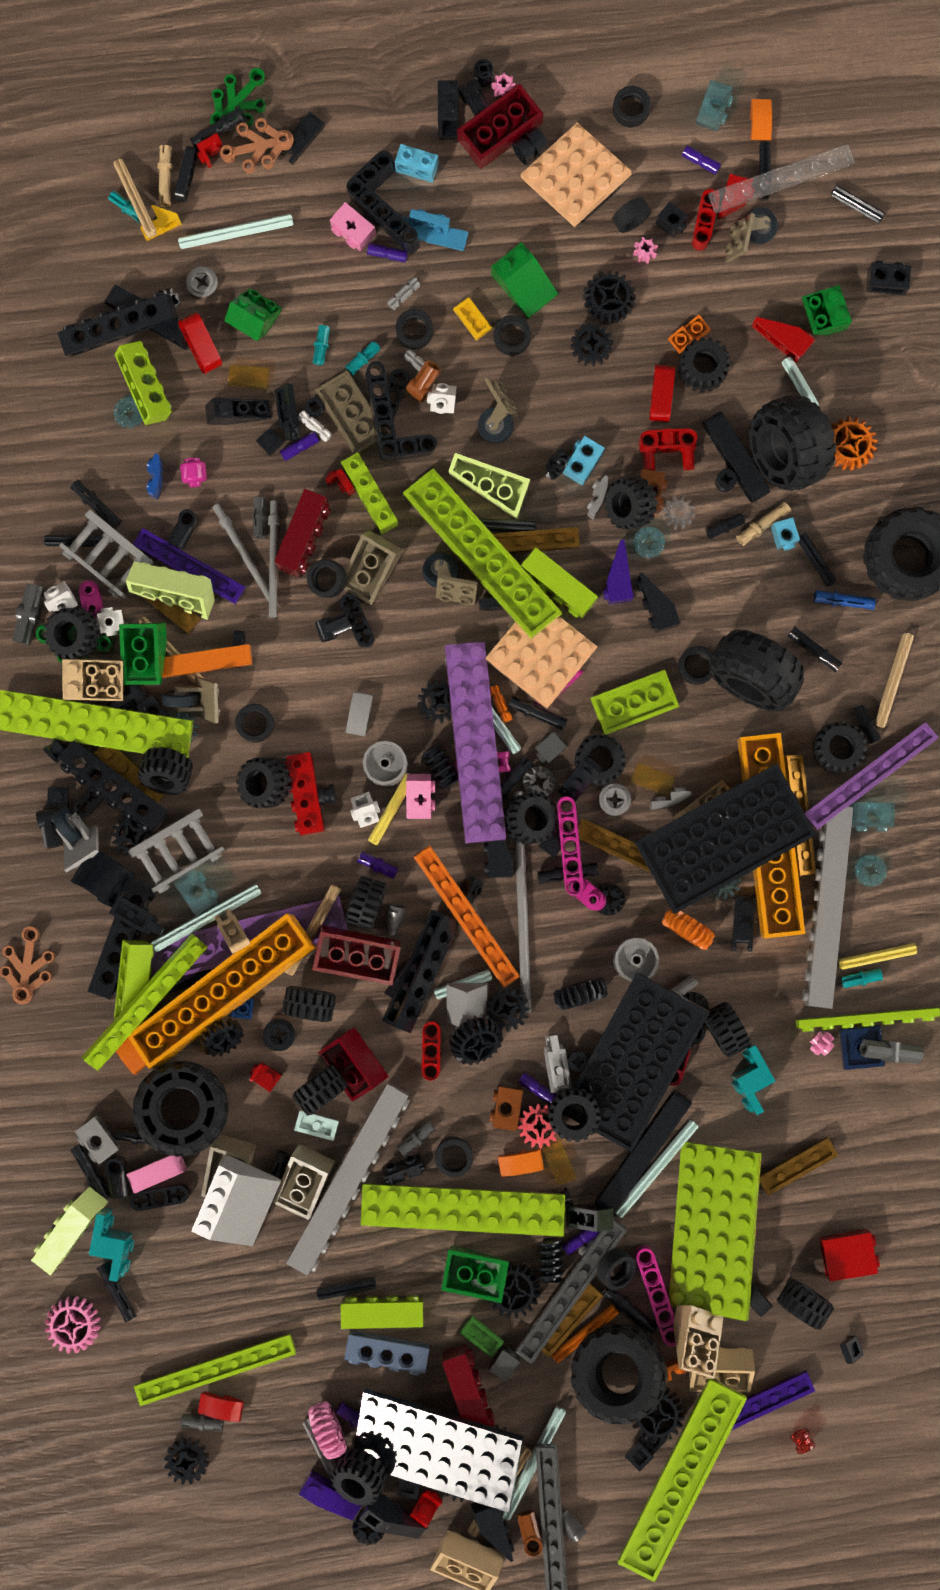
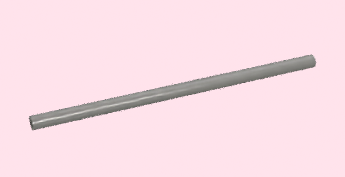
[513,791,531,1013]

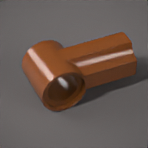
[405,360,441,403]
[517,1510,542,1557]

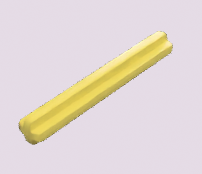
[368,773,409,845]
[838,943,917,970]

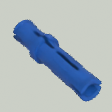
[813,590,876,610]

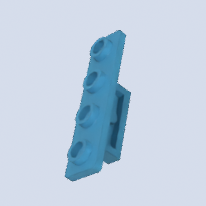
[393,209,468,251]

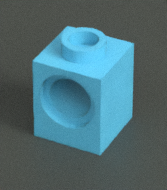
[771,517,800,551]

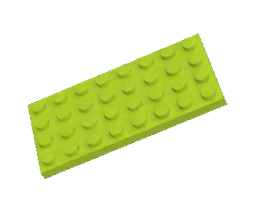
[669,1142,762,1321]

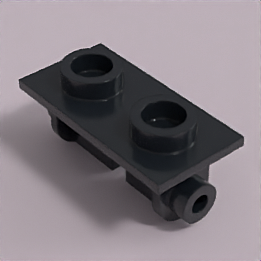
[460,875,484,907]
[382,1153,425,1185]

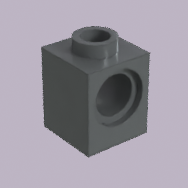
[535,732,567,764]
[489,1346,520,1382]

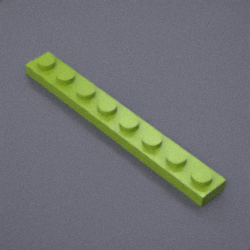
[81,933,208,1071]
[795,1007,940,1032]
[134,1333,297,1406]

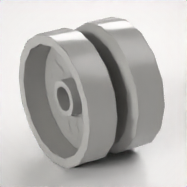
[363,741,408,787]
[613,938,659,982]

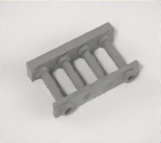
[59,509,154,599]
[128,809,224,894]

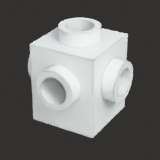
[427,383,457,414]
[44,581,78,612]
[96,607,124,636]
[350,792,380,828]

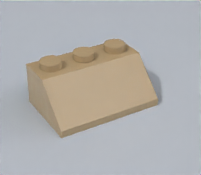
[689,1347,755,1393]
[430,1530,504,1590]

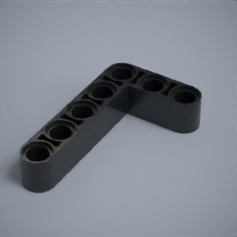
[346,151,420,253]
[365,361,437,461]

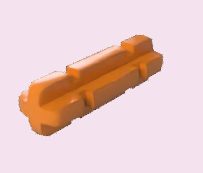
[490,685,513,723]

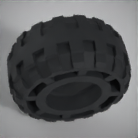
[749,394,836,491]
[863,507,940,601]
[709,629,805,712]
[133,1061,229,1156]
[570,1324,668,1425]

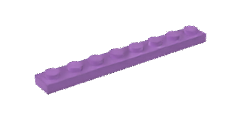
[805,722,939,831]

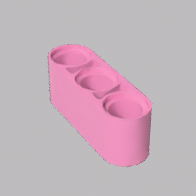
[126,1155,188,1193]

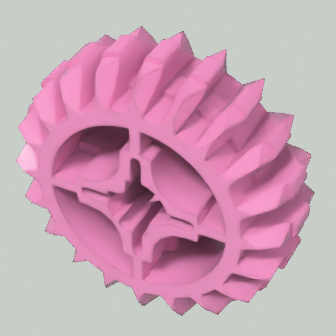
[45,1296,101,1353]
[308,1401,347,1459]

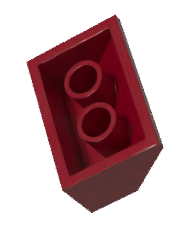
[318,1027,389,1102]

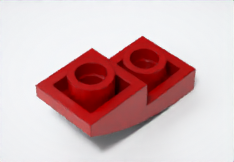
[198,1391,244,1422]

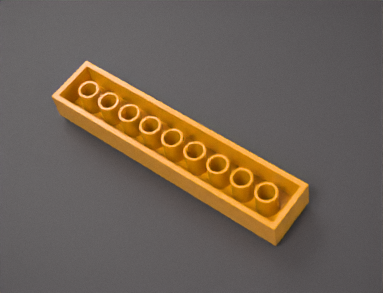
[737,733,805,938]
[128,913,316,1069]

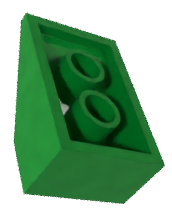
[491,242,558,319]
[119,622,167,685]
[441,1245,509,1303]

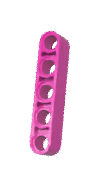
[557,797,584,897]
[635,1245,676,1347]

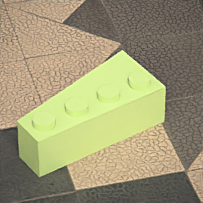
[448,453,530,519]
[126,561,215,620]
[31,1187,108,1275]

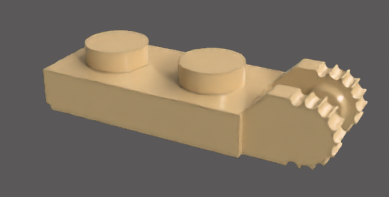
[214,909,251,954]

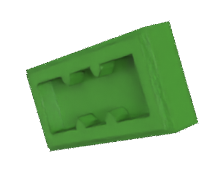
[459,1315,504,1358]

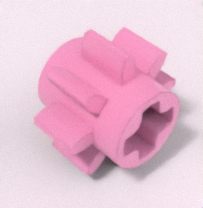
[492,72,516,97]
[633,237,658,264]
[809,1031,835,1056]

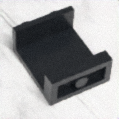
[438,80,458,140]
[71,850,135,907]

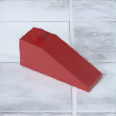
[752,317,815,363]

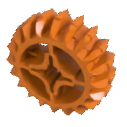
[831,416,877,471]
[662,909,715,950]

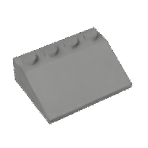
[192,1154,281,1246]

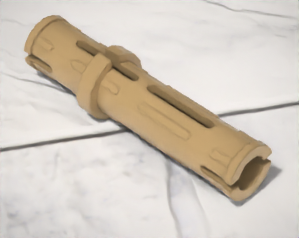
[157,145,173,207]
[736,502,791,546]

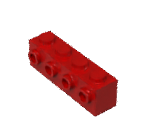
[284,752,325,836]

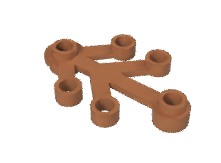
[220,118,294,174]
[0,926,56,1004]

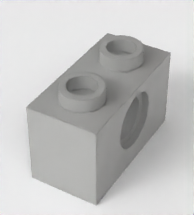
[75,1115,122,1164]

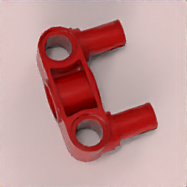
[638,428,697,471]

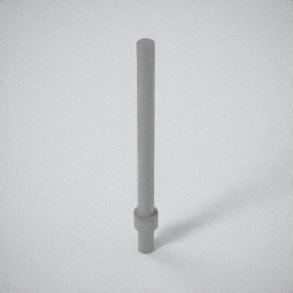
[268,500,280,618]
[212,504,279,607]

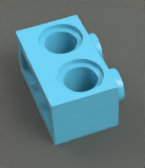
[395,144,439,183]
[563,436,605,486]

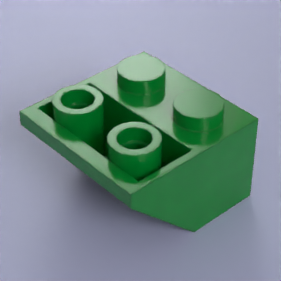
[801,285,852,335]
[224,288,282,341]

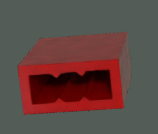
[819,1229,880,1282]

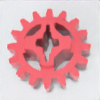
[517,1103,557,1148]

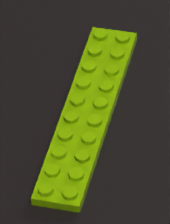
[403,468,562,639]
[0,689,193,758]
[361,1183,565,1237]
[617,1378,747,1582]

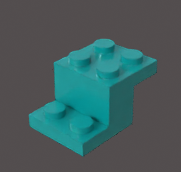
[731,1043,776,1116]
[89,1207,135,1282]

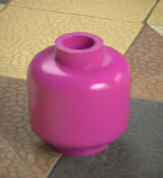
[180,458,207,488]

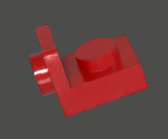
[196,133,223,168]
[325,468,355,496]
[249,1062,282,1092]
[409,1489,443,1528]

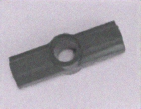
[12,583,45,645]
[860,1039,924,1064]

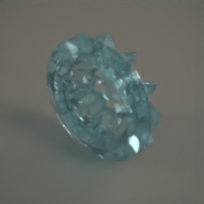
[113,397,143,429]
[633,527,665,559]
[855,855,887,887]

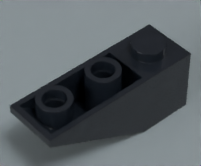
[205,398,271,425]
[636,573,680,633]
[484,840,513,878]
[359,1493,428,1539]
[470,1502,515,1562]

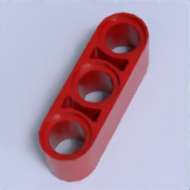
[692,189,719,251]
[178,312,222,374]
[649,364,675,423]
[422,1020,441,1081]

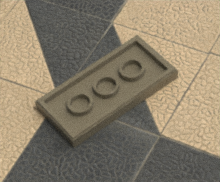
[315,370,388,455]

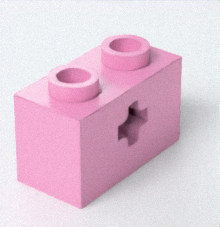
[330,202,376,251]
[406,774,435,819]

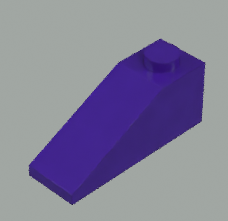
[603,539,633,605]
[299,1469,362,1521]

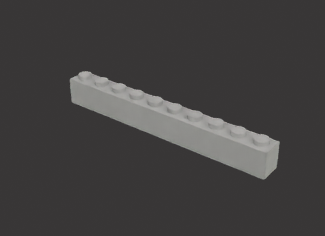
[802,807,853,1009]
[286,1082,410,1276]

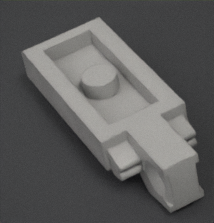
[544,1035,572,1093]

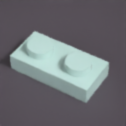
[294,1110,339,1141]

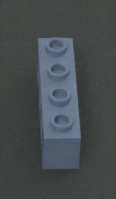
[344,1330,430,1375]

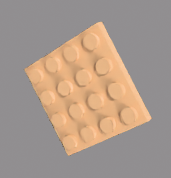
[521,122,631,227]
[485,616,598,709]

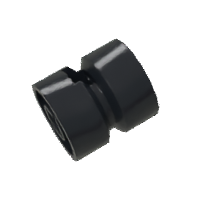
[512,127,549,166]

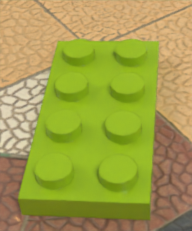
[590,670,679,735]

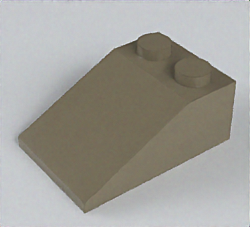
[344,530,403,605]
[201,1134,256,1197]
[273,1144,335,1220]

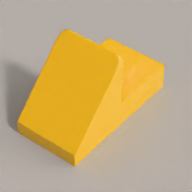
[140,205,182,241]

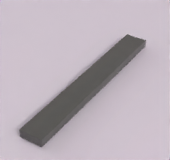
[515,1218,628,1364]
[535,1443,568,1590]

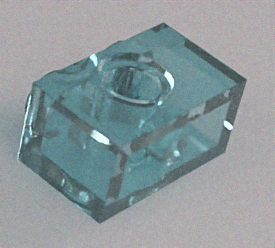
[696,80,734,132]
[850,802,895,832]
[174,869,219,916]

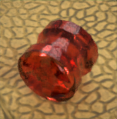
[790,1428,816,1454]

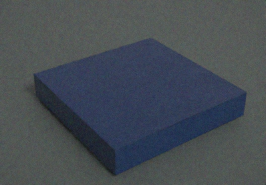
[839,1025,885,1070]

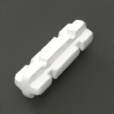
[298,410,332,442]

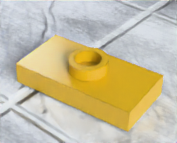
[453,297,492,341]

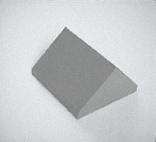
[447,983,487,1027]

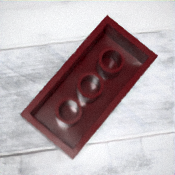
[457,83,543,170]
[274,488,331,578]
[312,925,401,985]
[442,1344,495,1427]

